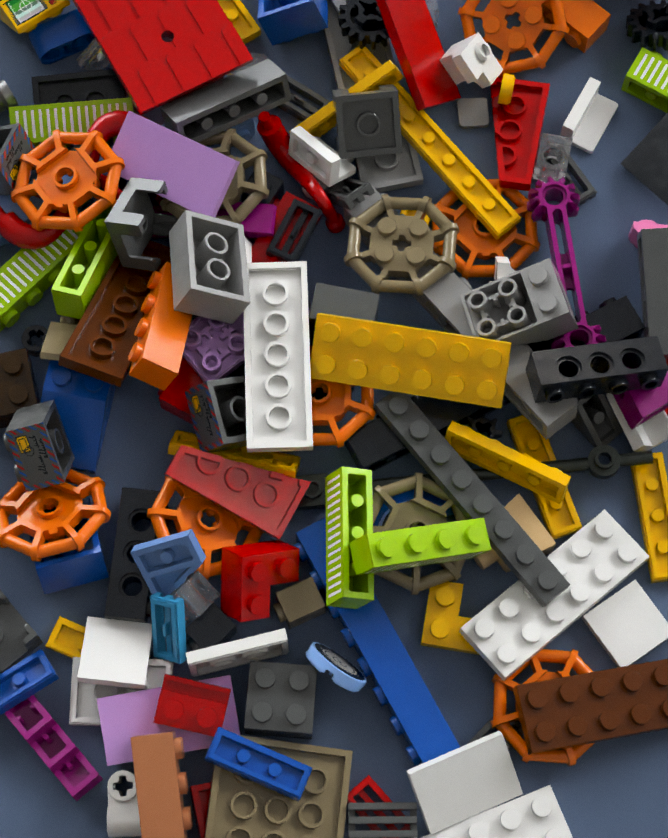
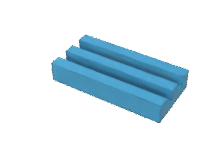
[150,592,187,664]

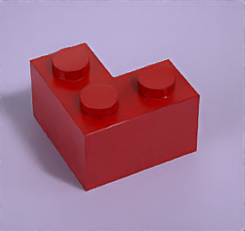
[221,540,300,622]

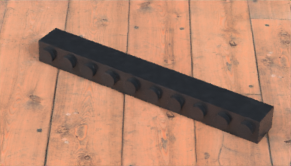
[345,296,645,472]

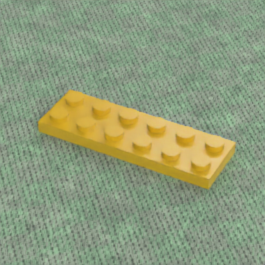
[310,313,512,409]

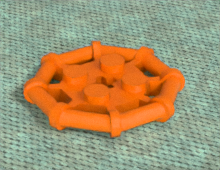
[458,0,570,77]
[10,129,125,233]
[432,179,541,280]
[310,345,376,448]
[0,468,111,562]
[147,476,265,581]
[490,649,595,767]

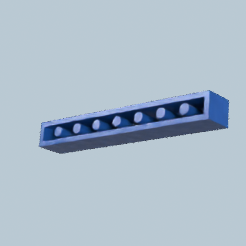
[293,517,460,766]

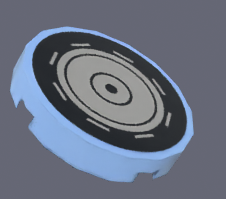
[306,642,367,692]

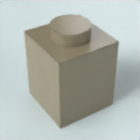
[272,577,326,629]

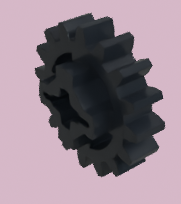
[338,0,390,50]
[626,0,668,51]

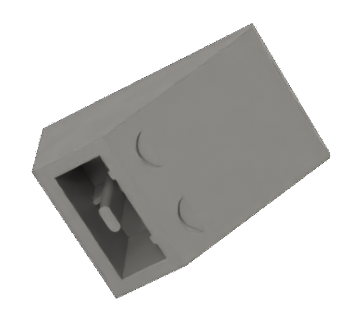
[460,258,578,346]

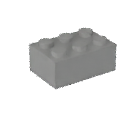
[169,210,250,324]

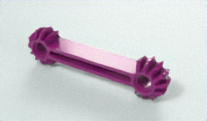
[527,175,606,349]

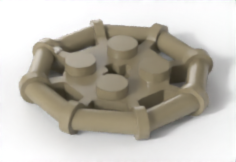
[160,128,270,224]
[344,194,460,297]
[372,472,468,595]

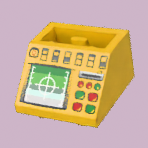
[0,0,70,34]

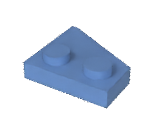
[130,529,206,597]

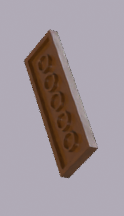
[58,240,171,387]
[513,659,668,755]

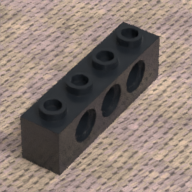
[525,336,668,403]
[104,487,168,623]

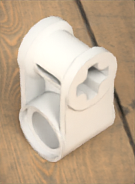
[107,770,141,838]

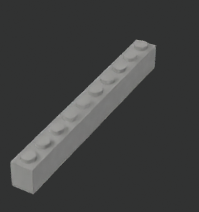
[343,186,578,440]

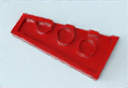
[490,77,550,191]
[164,445,311,540]

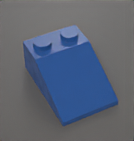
[257,0,328,46]
[41,360,116,473]
[30,485,109,595]

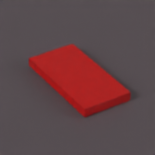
[376,0,461,111]

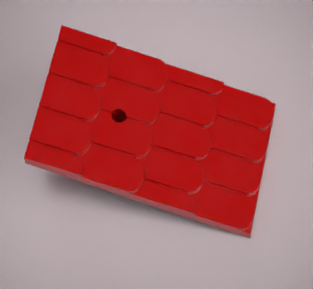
[73,0,253,115]

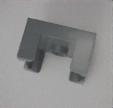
[332,84,402,159]
[104,177,178,271]
[0,590,43,674]

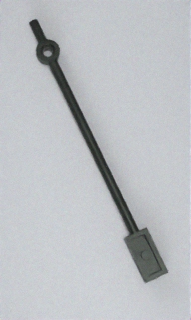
[296,445,653,511]

